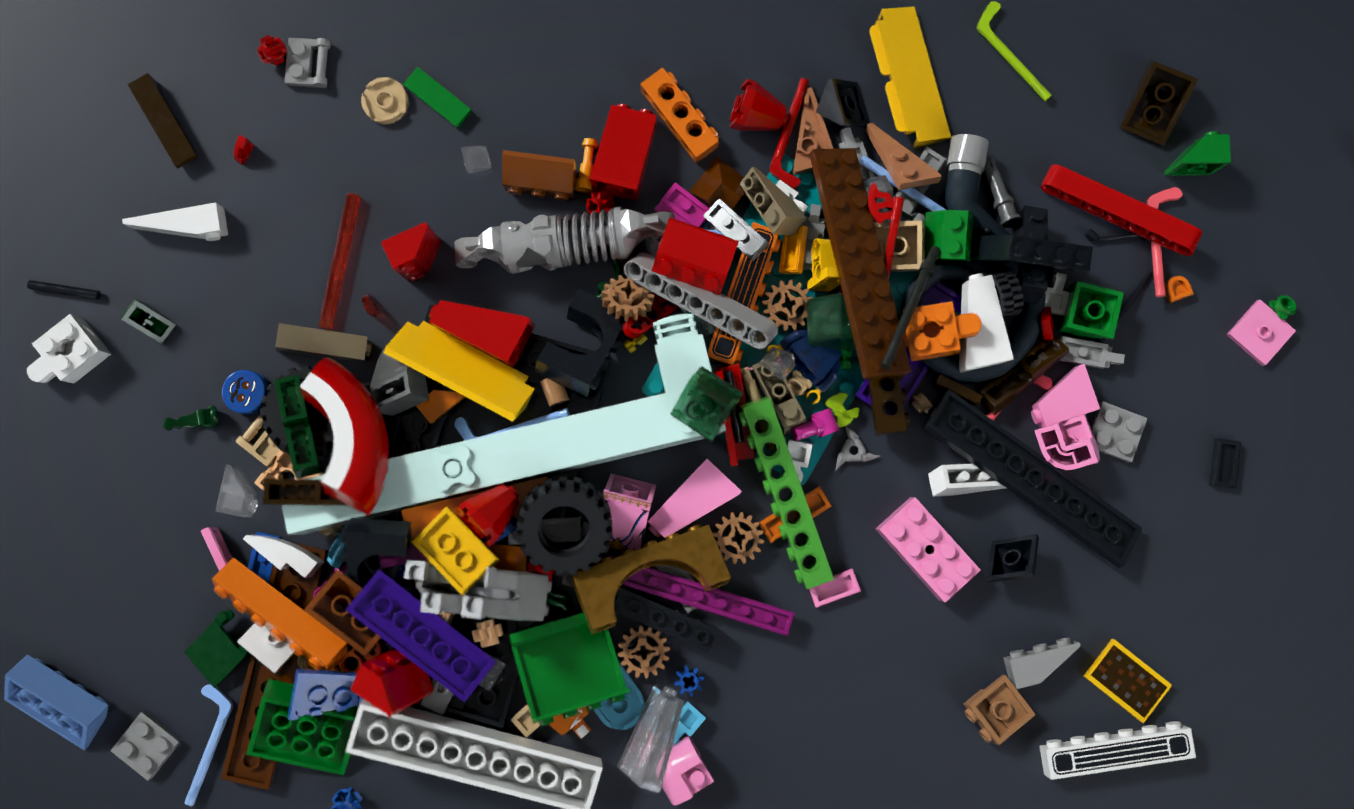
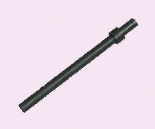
[880,246,940,370]

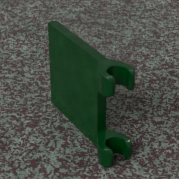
[184,609,250,688]

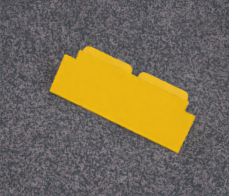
[869,7,951,148]
[383,321,535,422]

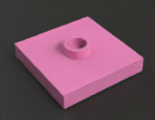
[1226,299,1296,366]

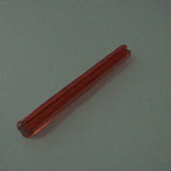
[318,193,360,330]

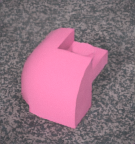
[1035,414,1100,470]
[656,734,714,805]

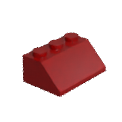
[651,217,739,295]
[381,222,441,282]
[350,648,434,717]

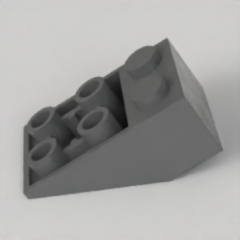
[369,349,429,416]

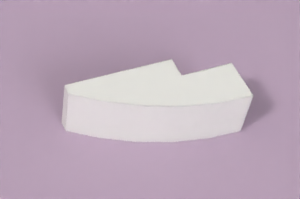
[243,535,324,578]

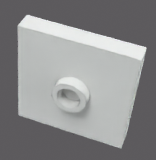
[237,623,294,674]

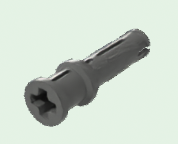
[983,158,1022,228]

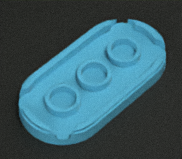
[594,658,645,730]

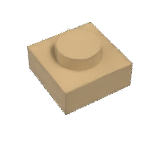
[510,704,540,738]

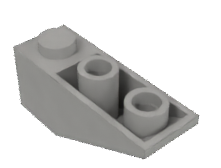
[1003,637,1081,689]

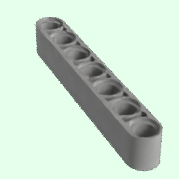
[624,252,778,349]

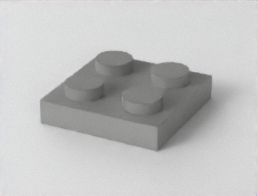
[1091,401,1147,463]
[111,710,182,781]

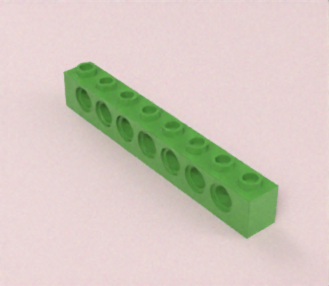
[738,396,834,589]

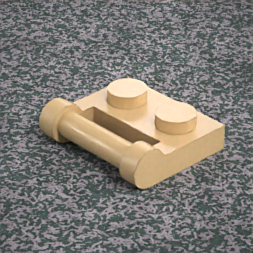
[236,407,280,467]

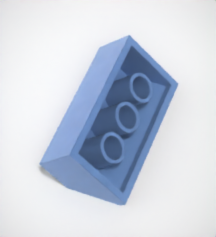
[4,654,108,751]

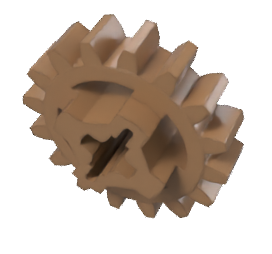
[602,275,654,321]
[762,280,814,332]
[712,512,764,564]
[618,625,670,678]

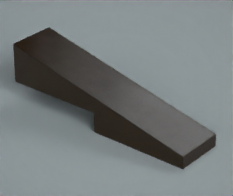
[127,73,198,168]
[979,335,1069,416]
[263,479,349,506]

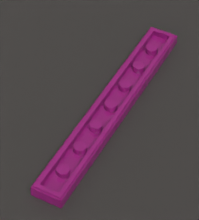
[610,555,795,636]

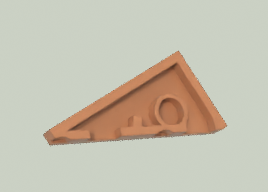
[793,87,834,175]
[865,123,942,190]

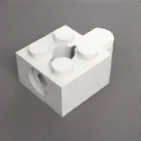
[27,314,111,384]

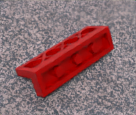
[715,363,755,466]

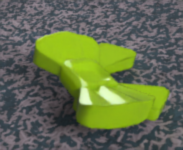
[824,393,859,427]

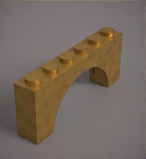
[571,524,731,634]

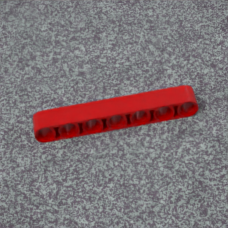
[1041,164,1203,256]

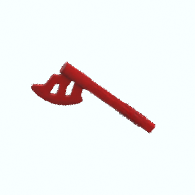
[868,183,904,280]

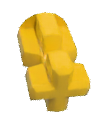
[623,335,648,353]

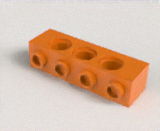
[640,67,719,163]

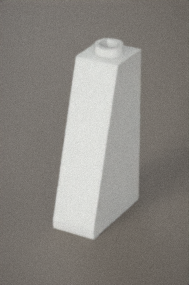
[959,273,1014,373]

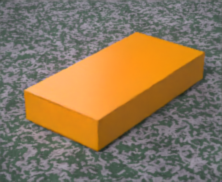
[779,225,808,274]

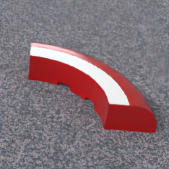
[300,357,389,516]

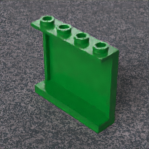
[509,613,630,726]

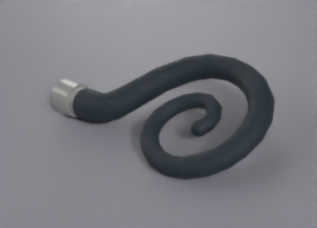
[901,134,1046,382]

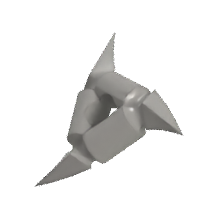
[836,426,879,470]

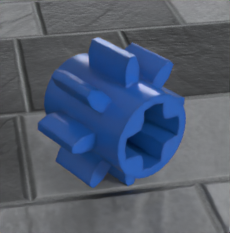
[674,665,704,696]
[330,787,363,809]

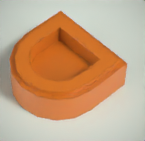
[1165,276,1194,303]

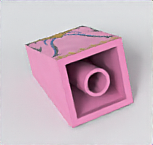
[603,473,656,552]

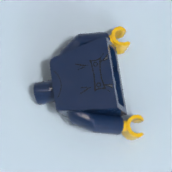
[767,329,842,404]

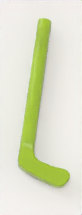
[976,1,1052,102]

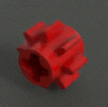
[257,35,287,66]
[586,189,615,215]

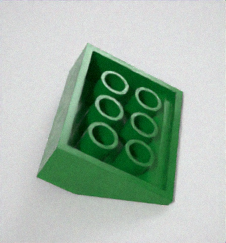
[246,679,359,775]

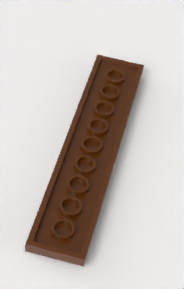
[809,148,911,379]
[221,541,329,790]

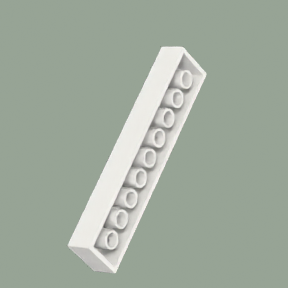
[345,698,603,809]

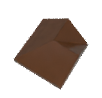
[689,157,747,211]

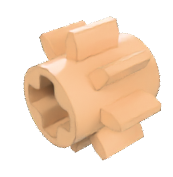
[471,619,504,648]

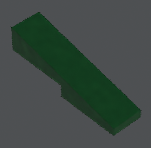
[274,375,322,479]

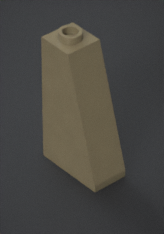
[275,323,372,362]

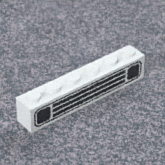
[1039,721,1196,780]

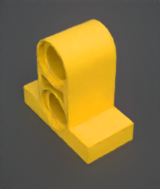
[807,238,840,292]

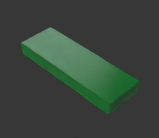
[403,66,472,129]

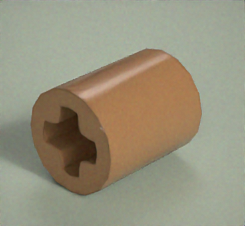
[540,378,569,407]

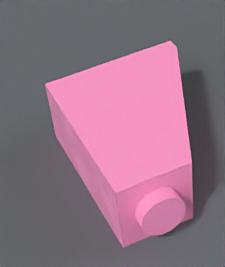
[1031,364,1100,428]

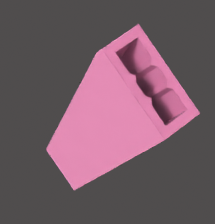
[647,459,742,538]

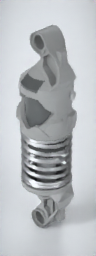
[454,206,675,274]

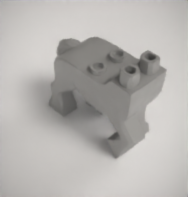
[404,560,552,621]

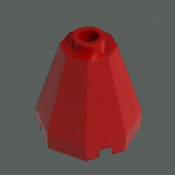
[730,78,789,131]
[455,484,519,547]

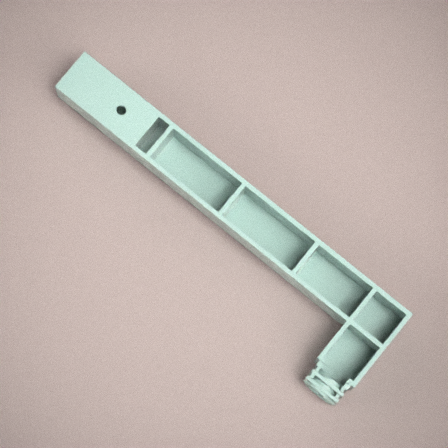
[282,313,726,535]

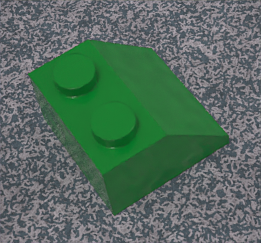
[1164,131,1231,176]
[925,210,974,261]
[1058,281,1124,339]

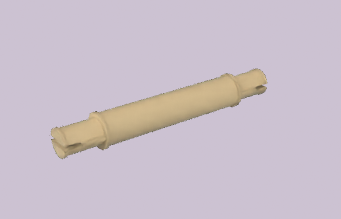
[741,366,775,450]

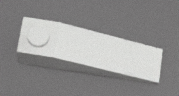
[122,202,228,241]
[928,464,1006,497]

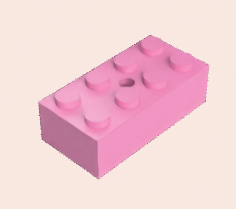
[875,497,980,603]

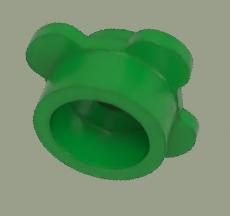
[1269,295,1296,320]

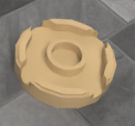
[361,77,409,125]

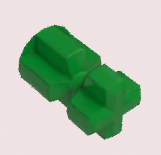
[839,345,853,369]

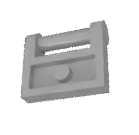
[285,38,331,88]

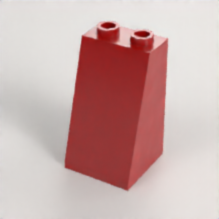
[590,104,657,202]
[429,300,536,368]

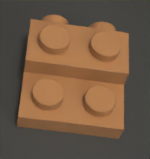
[963,675,1035,745]

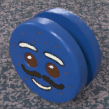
[222,370,269,415]

